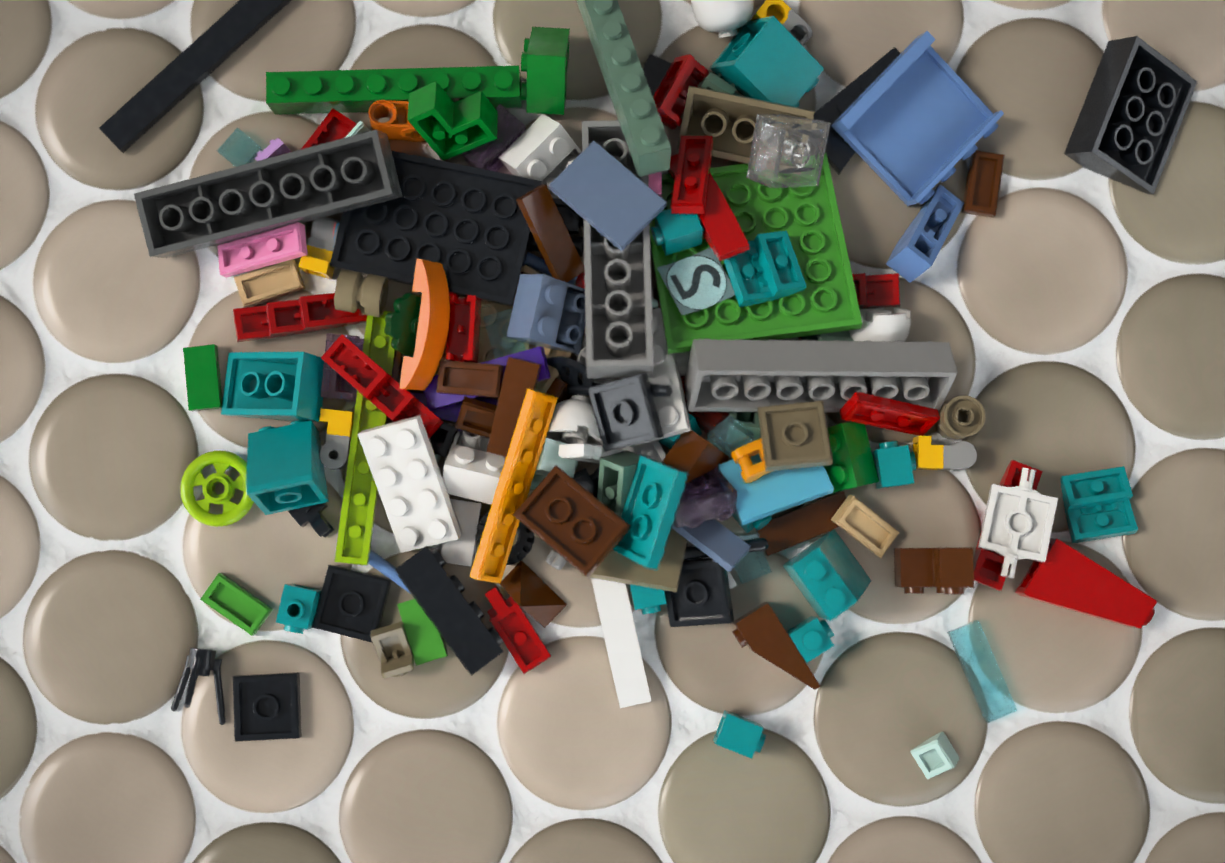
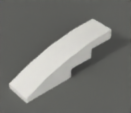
[591,578,651,708]

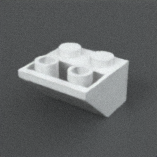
[499,114,582,199]
[442,429,506,505]

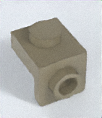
[371,621,414,678]

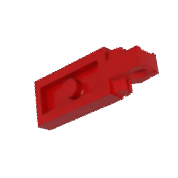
[485,586,552,674]

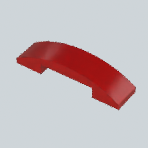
[973,460,1043,591]

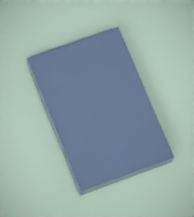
[549,141,666,251]

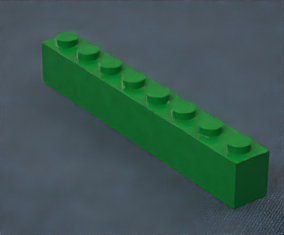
[266,65,522,115]

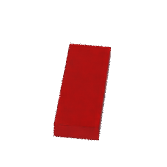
[671,136,713,214]
[839,391,940,436]

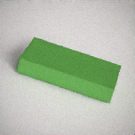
[200,573,273,636]
[397,599,448,666]

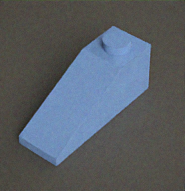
[886,184,964,283]

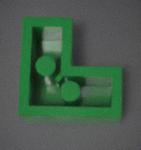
[521,26,570,115]
[407,81,498,161]

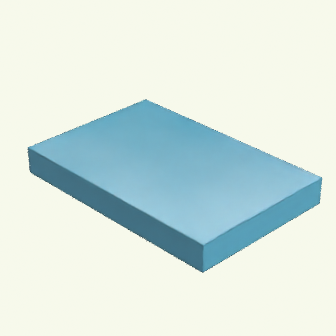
[718,454,834,526]

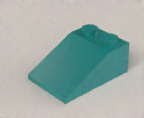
[221,352,327,422]

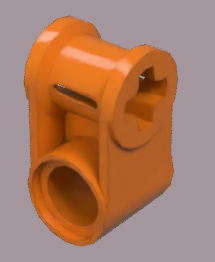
[368,100,425,142]

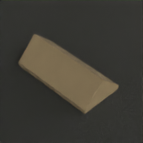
[677,85,815,175]

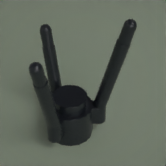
[171,648,226,725]

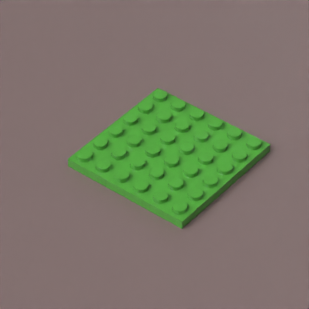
[649,153,863,354]

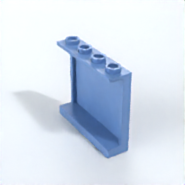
[831,31,1004,206]

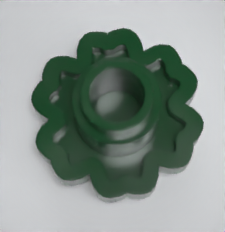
[384,293,449,357]

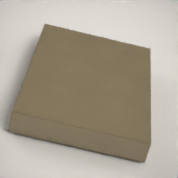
[580,528,688,592]

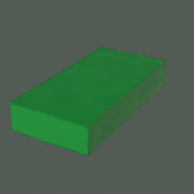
[183,344,223,411]

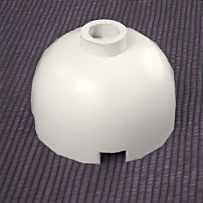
[691,0,754,38]
[849,308,911,342]
[546,395,603,447]

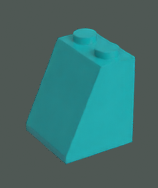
[710,16,824,107]
[246,420,329,515]
[782,529,872,621]

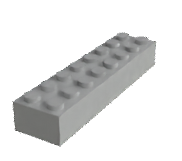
[582,120,654,378]
[684,339,958,412]

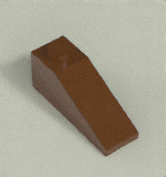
[732,602,821,690]

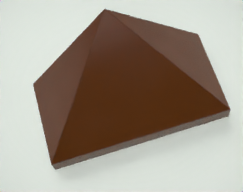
[500,560,567,628]

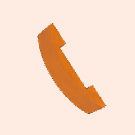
[399,259,450,391]

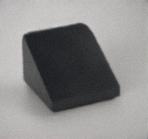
[429,422,458,457]

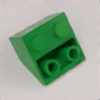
[824,422,879,493]

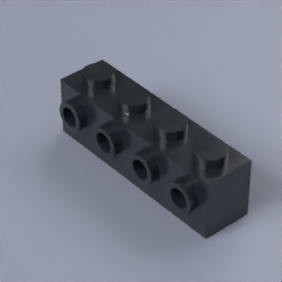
[394,546,504,675]

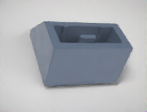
[506,274,586,354]

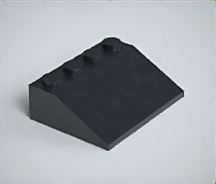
[1064,36,1197,195]

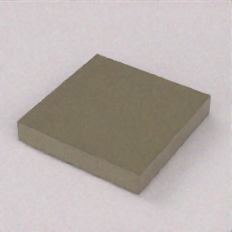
[757,400,833,472]

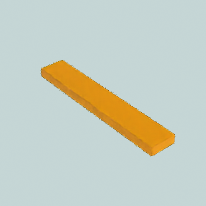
[469,389,558,584]

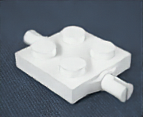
[978,468,1058,578]

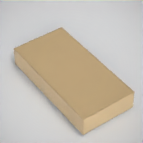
[234,259,306,308]
[831,494,900,558]

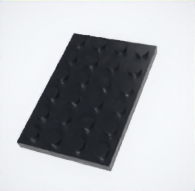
[330,150,544,307]

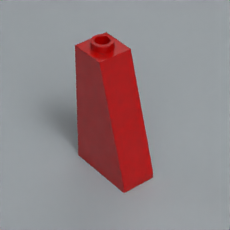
[1015,538,1157,629]

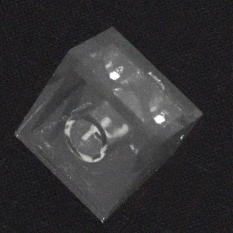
[746,114,830,188]

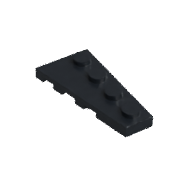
[808,47,901,174]

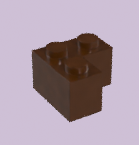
[894,548,974,594]

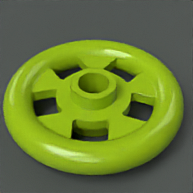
[180,450,254,527]

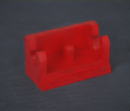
[653,54,710,130]
[445,295,482,363]

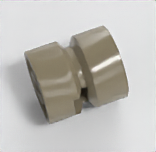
[334,269,389,317]
[934,395,985,440]

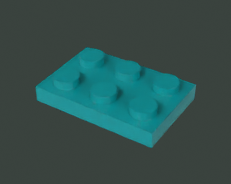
[613,456,688,570]

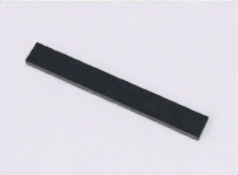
[99,0,291,153]

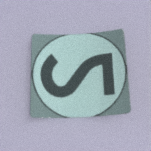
[657,247,735,315]

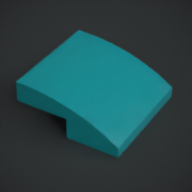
[724,231,807,307]
[1060,466,1138,544]

